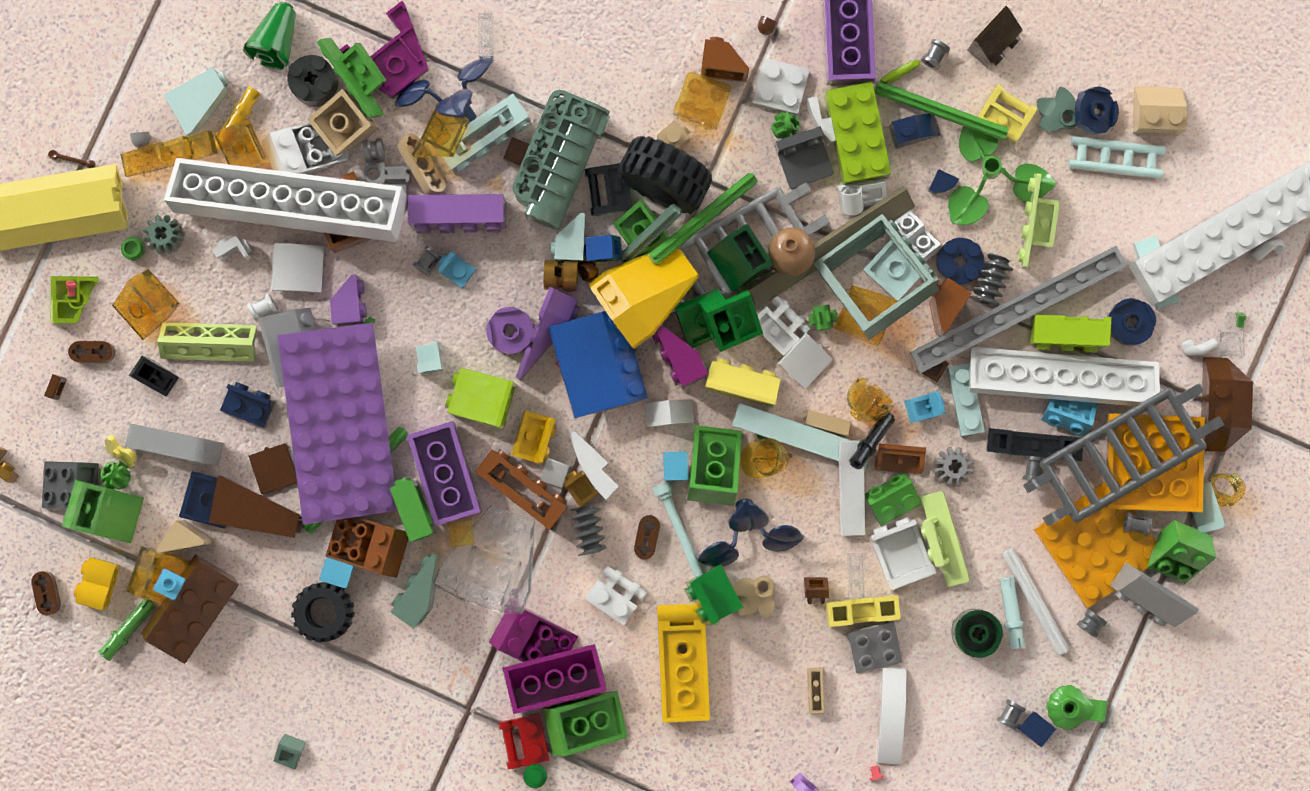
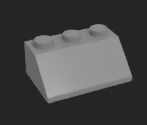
[258,308,316,387]
[1110,562,1199,627]

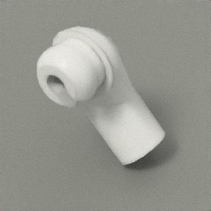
[1251,238,1287,262]
[1181,338,1219,356]

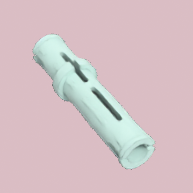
[999,577,1026,649]

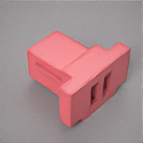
[66,280,76,297]
[870,765,884,781]

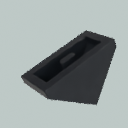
[129,356,179,397]

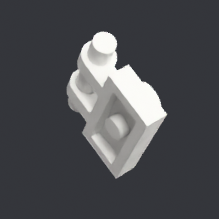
[758,295,811,356]
[585,566,646,625]

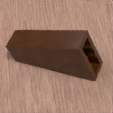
[209,476,302,538]

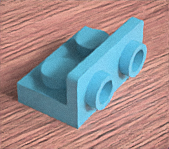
[1041,399,1098,436]

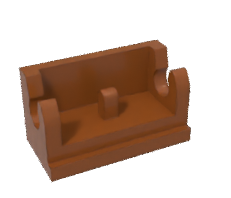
[874,443,926,474]

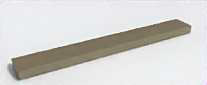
[746,186,915,308]

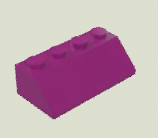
[502,644,608,714]

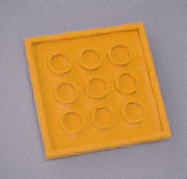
[1106,414,1205,512]
[1033,481,1156,608]

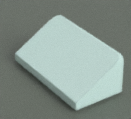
[1192,482,1225,533]

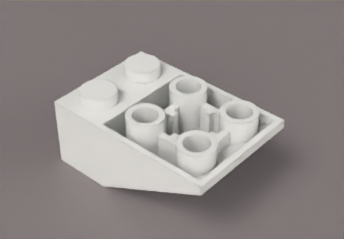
[262,123,350,175]

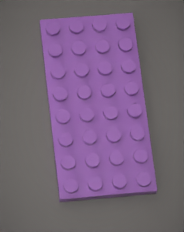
[277,323,398,525]

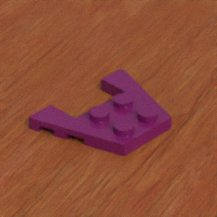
[340,1,429,99]

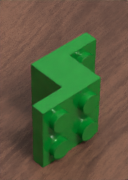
[674,288,763,352]
[684,565,743,626]

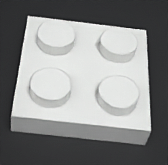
[752,58,810,116]

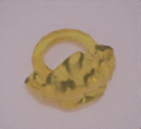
[1209,473,1246,507]

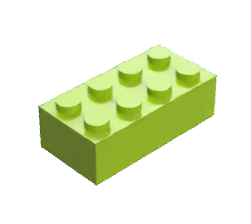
[824,82,891,185]

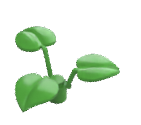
[948,126,1056,225]

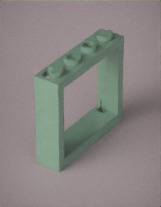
[813,214,939,340]

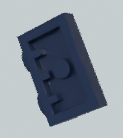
[220,382,275,428]

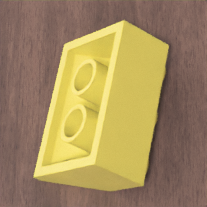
[704,358,781,407]

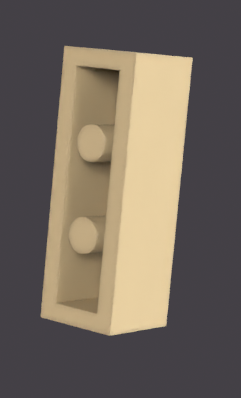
[804,410,851,436]
[807,667,825,714]

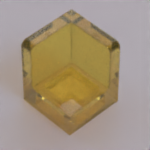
[448,521,475,547]

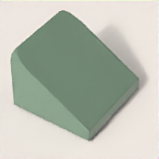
[274,734,306,770]

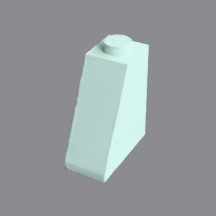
[164,67,229,139]

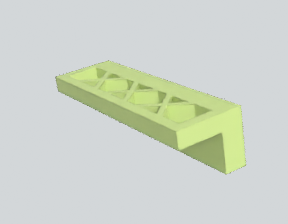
[157,322,257,362]

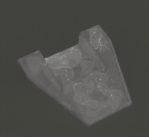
[434,505,535,614]

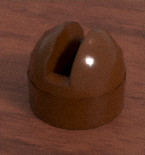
[758,16,778,35]
[578,261,599,282]

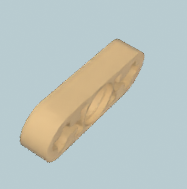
[398,133,445,195]

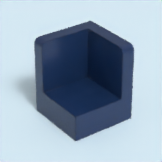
[1017,711,1056,748]

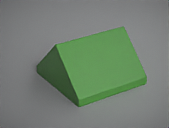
[613,199,669,257]

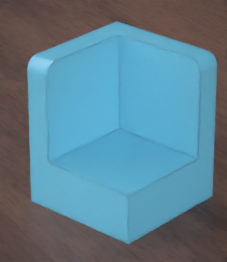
[663,451,688,481]
[319,557,356,588]

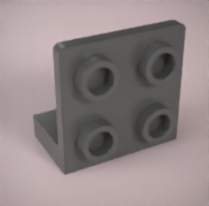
[775,126,834,189]
[42,461,99,509]

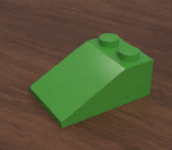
[687,425,742,506]
[543,691,628,756]

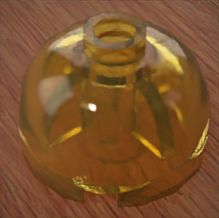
[847,376,894,422]

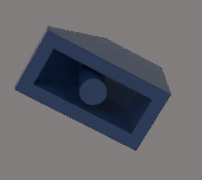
[889,113,941,149]

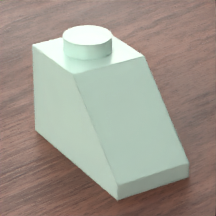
[551,213,586,263]

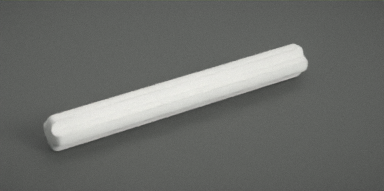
[1003,548,1069,655]

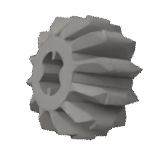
[934,447,974,487]

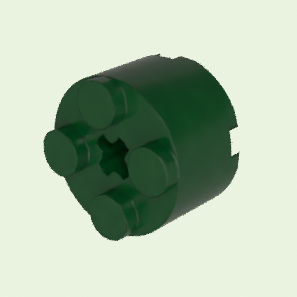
[951,609,1003,658]

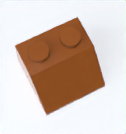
[701,37,749,83]
[929,278,972,337]

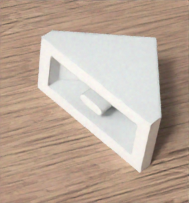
[645,399,694,427]

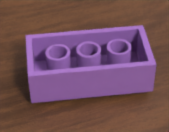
[823,0,876,86]
[408,194,507,234]
[407,421,482,526]

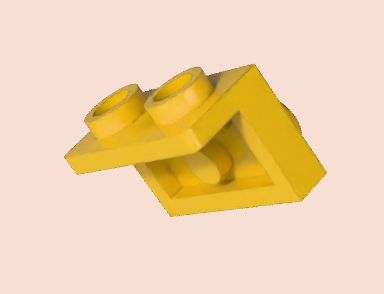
[510,410,556,464]

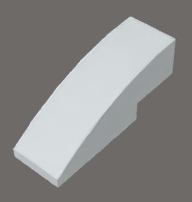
[571,430,619,500]

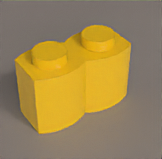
[74,557,121,611]

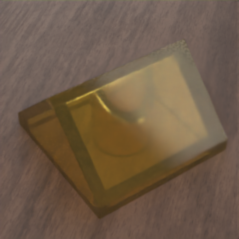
[412,103,470,158]
[213,118,269,168]

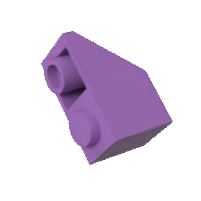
[330,274,367,326]

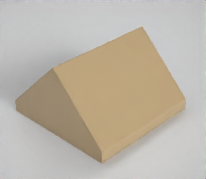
[156,520,214,553]

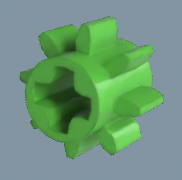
[771,111,801,139]
[808,305,838,331]
[101,460,131,490]

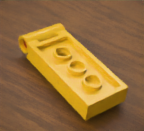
[657,603,710,723]

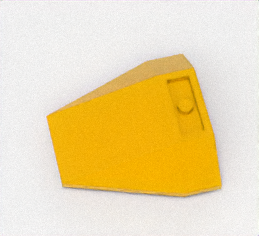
[589,248,700,349]

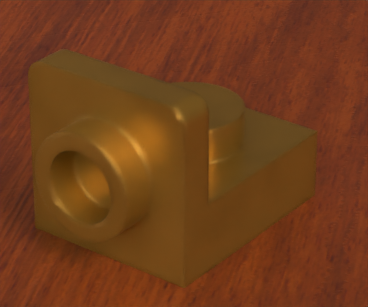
[0,447,19,483]

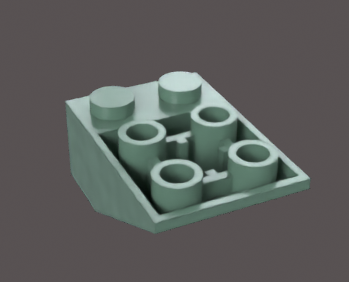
[391,553,441,629]

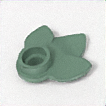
[1037,86,1077,132]

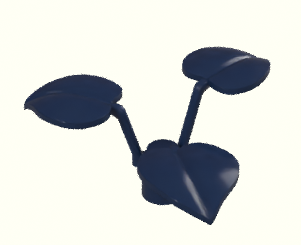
[394,58,494,127]
[698,499,804,566]

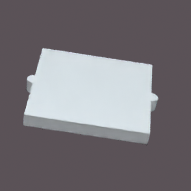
[778,333,833,389]

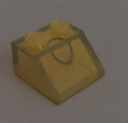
[112,269,180,340]
[834,285,898,346]
[127,546,191,603]

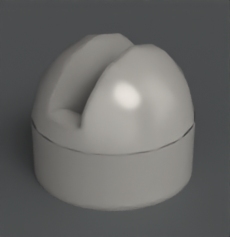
[130,132,150,148]

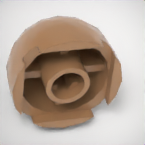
[768,228,815,276]

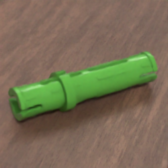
[98,597,157,661]

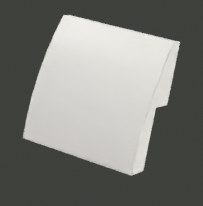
[271,243,324,293]

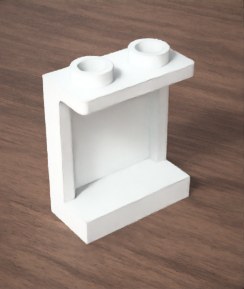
[869,517,936,590]

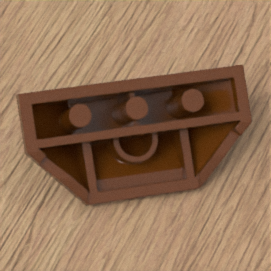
[1201,357,1253,452]

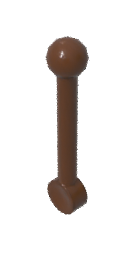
[48,150,96,169]

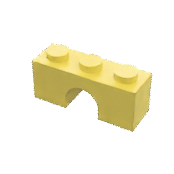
[825,594,901,627]

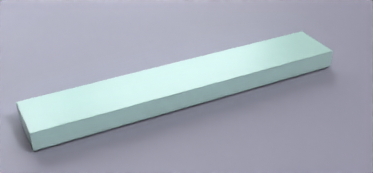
[732,403,870,470]

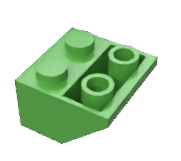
[1147,520,1216,584]

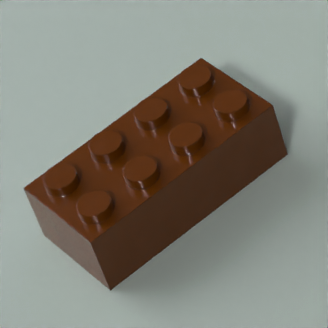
[141,554,239,664]

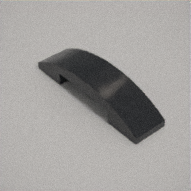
[986,428,1083,461]

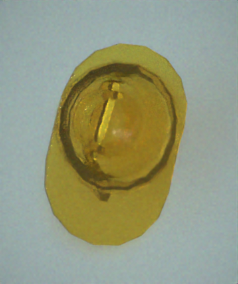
[741,438,793,479]

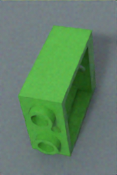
[390,477,437,542]

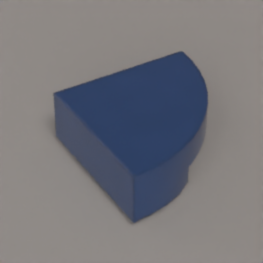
[928,169,959,193]

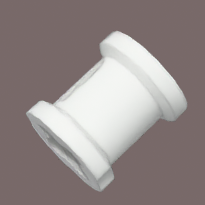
[247,293,278,322]

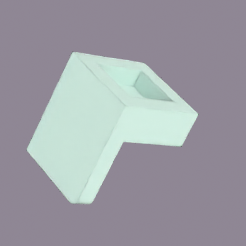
[416,341,444,374]

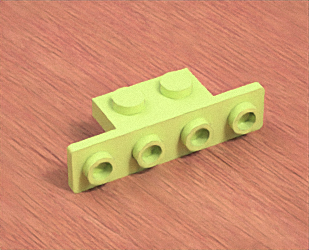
[1018,174,1060,268]
[921,491,970,587]

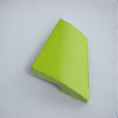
[50,276,99,323]

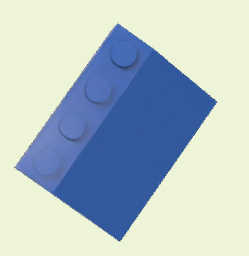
[548,311,648,419]

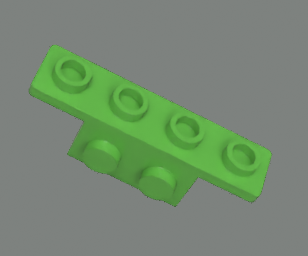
[317,38,387,119]

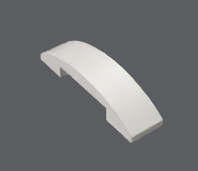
[876,667,906,764]

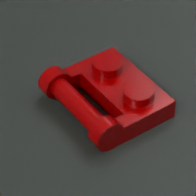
[498,713,550,770]

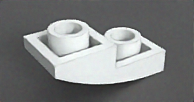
[895,210,942,261]

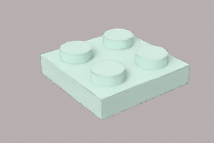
[862,240,929,302]

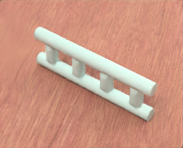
[1068,136,1166,179]

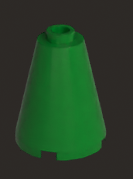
[243,2,296,70]

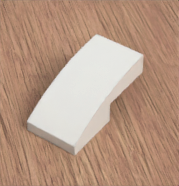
[806,96,836,145]

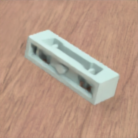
[435,94,530,173]

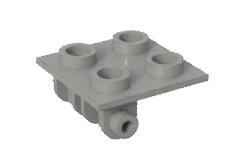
[847,621,902,673]

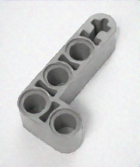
[125,423,224,466]

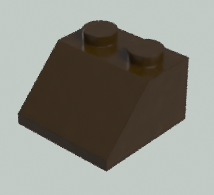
[967,6,1023,69]

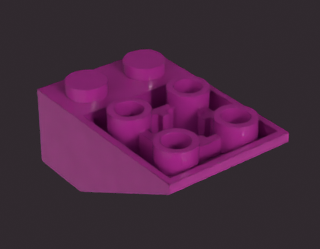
[652,325,708,389]
[489,601,578,662]

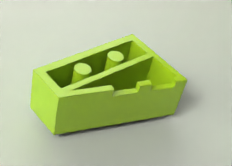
[1030,315,1111,353]

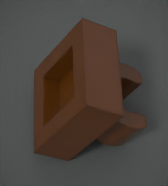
[804,577,829,604]

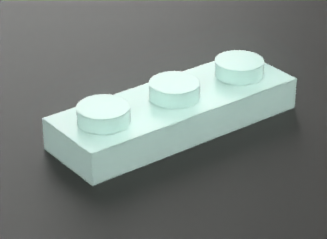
[947,363,985,436]

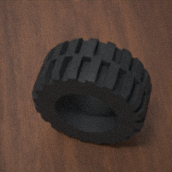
[618,136,712,214]

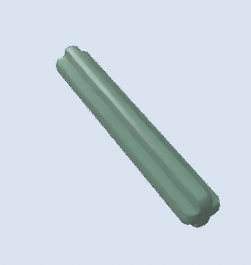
[621,204,682,262]

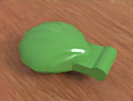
[1046,685,1107,730]

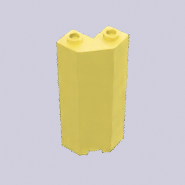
[0,164,128,251]

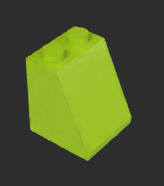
[445,367,517,429]

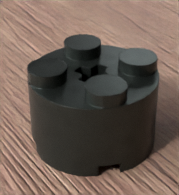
[287,55,339,107]

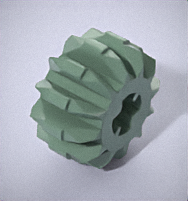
[143,215,184,255]

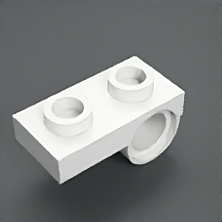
[838,178,887,215]

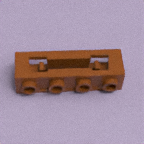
[475,449,568,530]

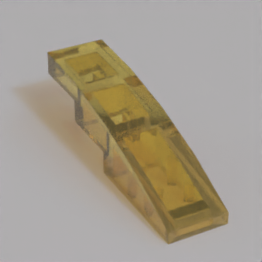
[120,130,218,177]

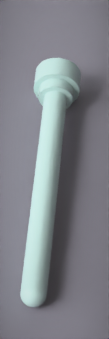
[652,481,703,577]

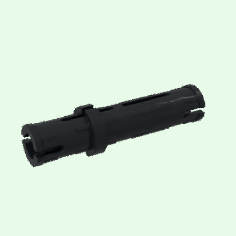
[849,411,895,470]

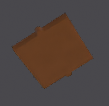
[248,443,297,495]

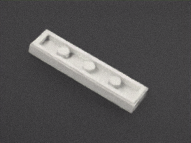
[839,440,865,536]

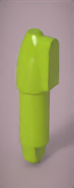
[880,59,920,84]

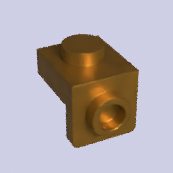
[563,470,599,507]

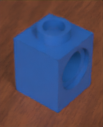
[584,234,622,263]

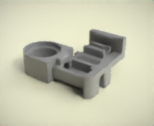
[362,162,411,205]

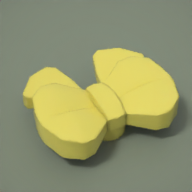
[105,435,137,469]

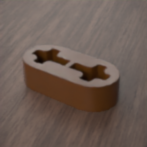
[68,341,116,363]
[634,515,660,559]
[31,571,61,616]

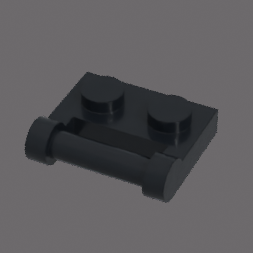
[584,163,632,216]

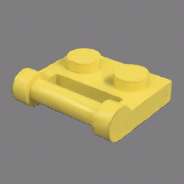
[977,84,1037,144]

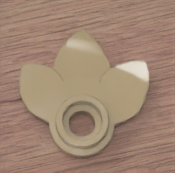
[733,576,775,618]

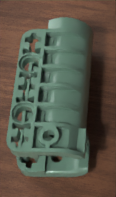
[512,90,610,230]

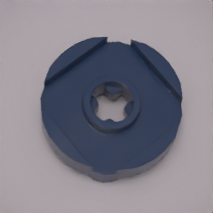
[1075,86,1119,134]
[936,237,984,285]
[1107,298,1156,346]

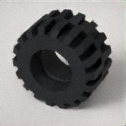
[291,582,355,643]

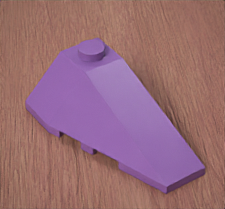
[516,287,580,380]

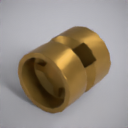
[543,260,578,291]

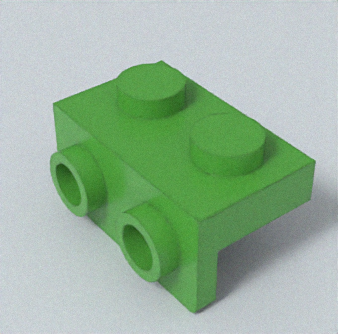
[864,473,922,527]

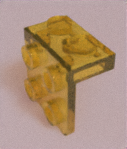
[673,72,731,130]

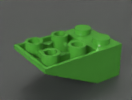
[62,480,144,543]

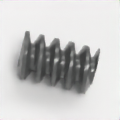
[970,253,1014,306]
[570,505,607,556]

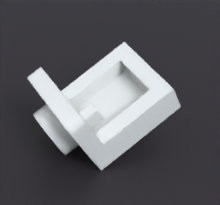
[212,235,252,261]

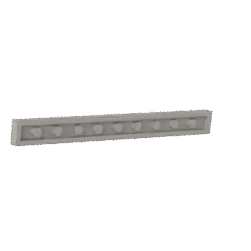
[909,245,1127,374]

